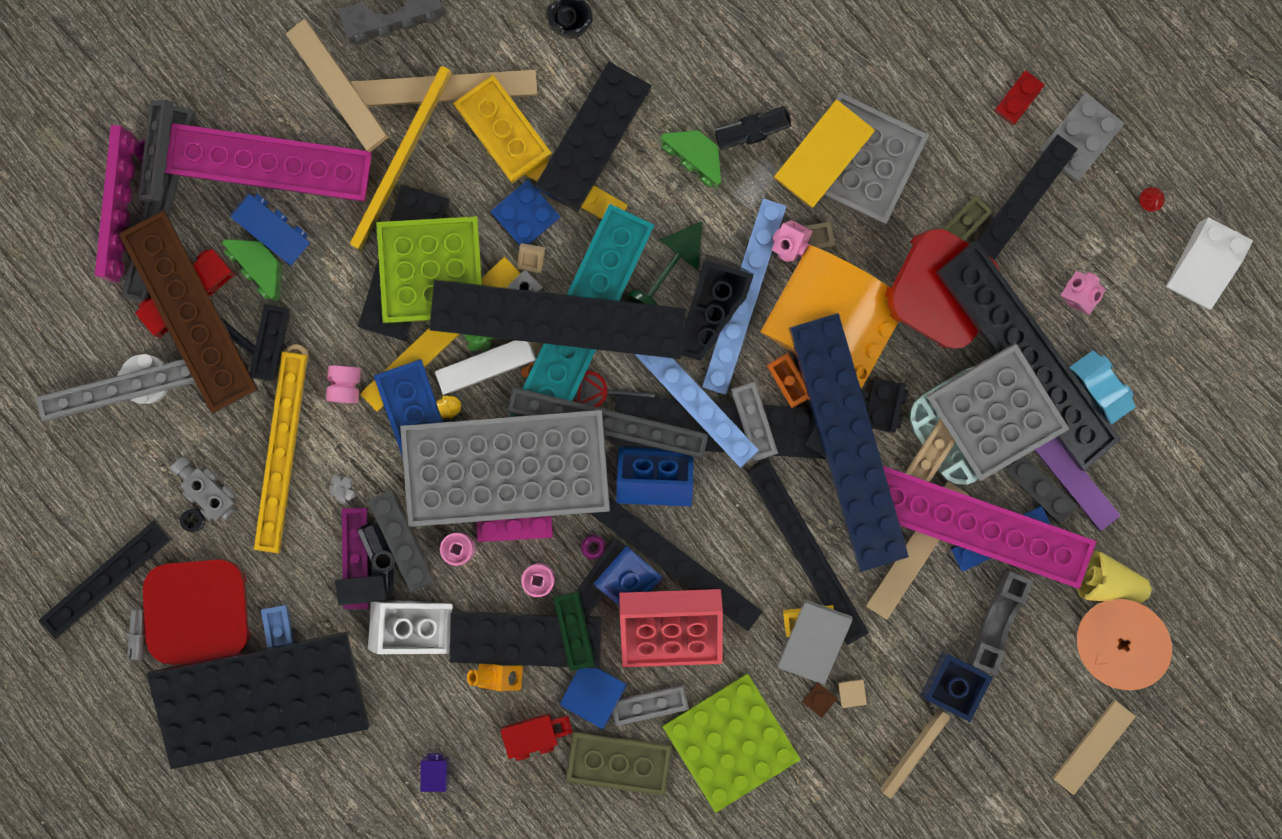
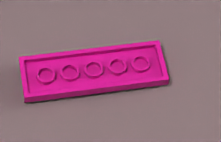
[95,125,138,283]

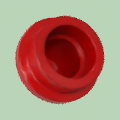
[1139,187,1165,212]

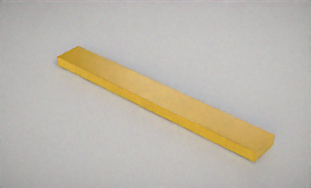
[350,66,452,250]
[360,256,521,412]
[254,352,308,553]

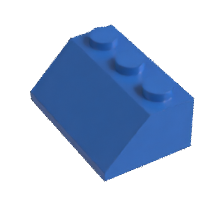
[616,447,693,507]

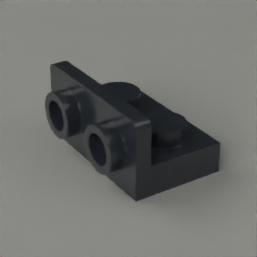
[867,378,908,433]

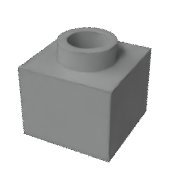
[507,270,544,292]

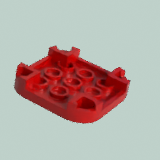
[885,229,1000,349]
[142,559,251,665]

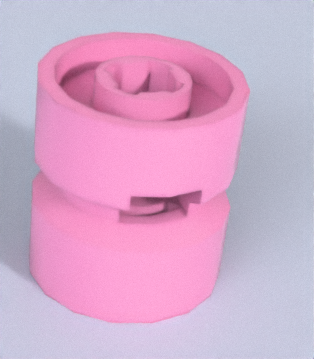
[326,366,361,404]
[440,532,476,566]
[521,563,556,597]

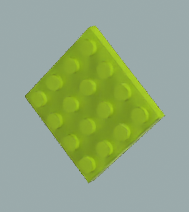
[376,216,482,323]
[662,673,801,813]

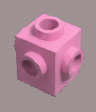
[772,220,813,262]
[1060,271,1106,315]

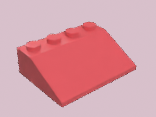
[619,589,723,667]

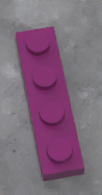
[342,508,370,609]

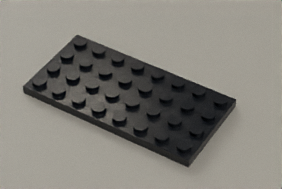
[147,631,370,769]

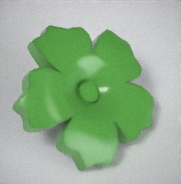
[464,334,494,352]

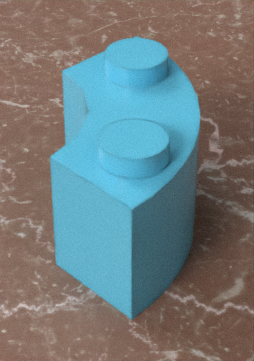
[1069,350,1136,425]

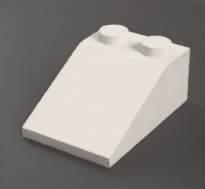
[1166,217,1253,310]
[368,599,452,654]

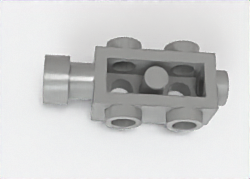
[170,456,237,521]

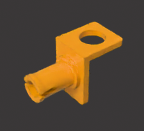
[467,664,523,692]

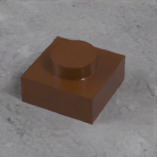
[802,682,837,718]

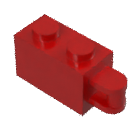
[500,713,573,761]

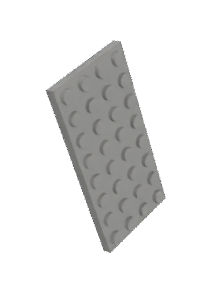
[400,410,610,527]

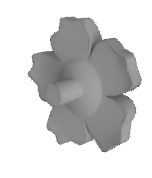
[329,474,357,504]

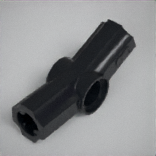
[714,106,792,151]
[357,520,395,598]

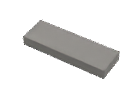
[731,382,778,461]
[613,684,689,726]

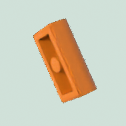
[766,353,809,408]

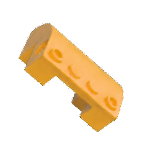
[760,245,898,389]

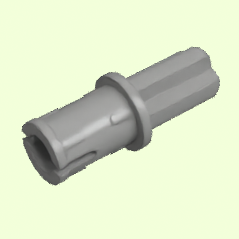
[126,609,146,660]

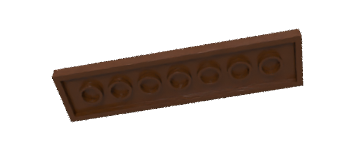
[119,211,258,414]

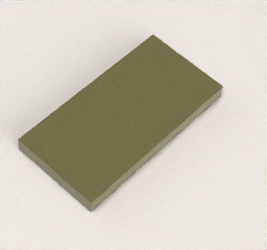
[566,731,672,796]

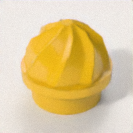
[436,395,461,420]

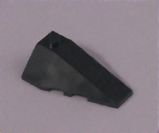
[681,254,754,361]

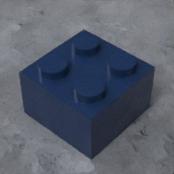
[920,651,993,722]

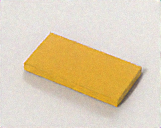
[453,74,552,183]
[774,99,875,209]

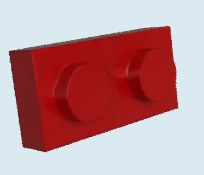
[994,70,1045,126]

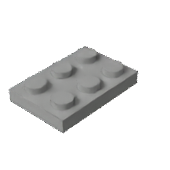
[1038,93,1125,183]

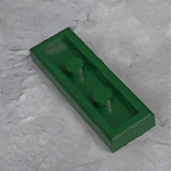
[553,590,595,671]

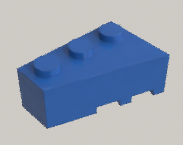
[230,192,310,265]

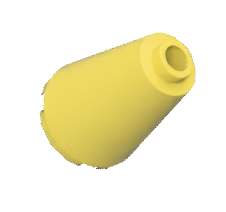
[1077,551,1152,603]

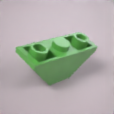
[660,130,721,189]
[222,239,282,301]

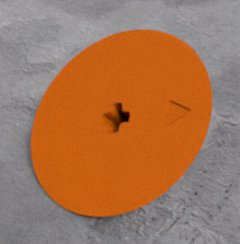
[1077,599,1172,690]

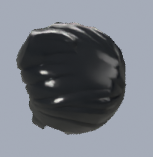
[546,0,593,39]

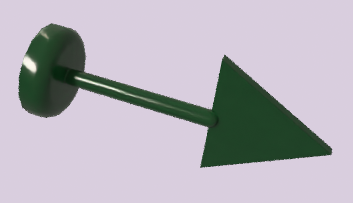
[628,222,702,305]

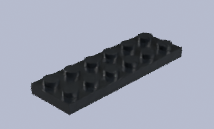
[535,62,652,212]
[358,185,450,342]
[450,611,602,669]

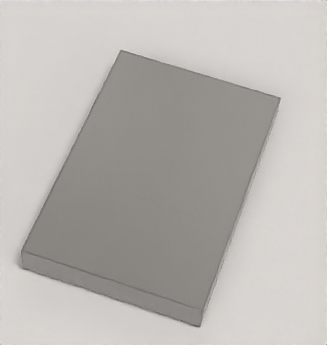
[778,599,853,685]

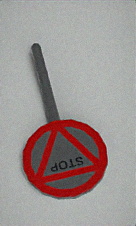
[572,371,655,407]

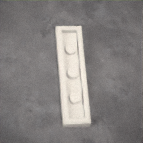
[435,340,536,395]

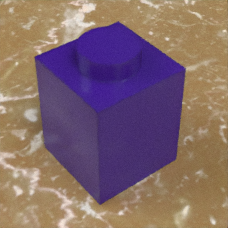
[420,753,449,792]

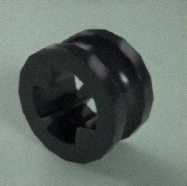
[180,509,205,532]

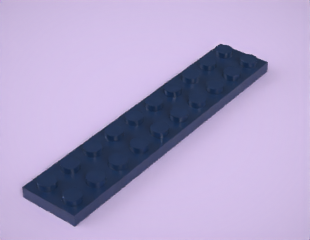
[789,313,909,572]

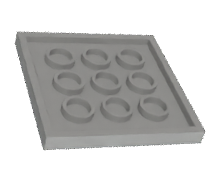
[823,92,929,225]
[927,342,1069,481]

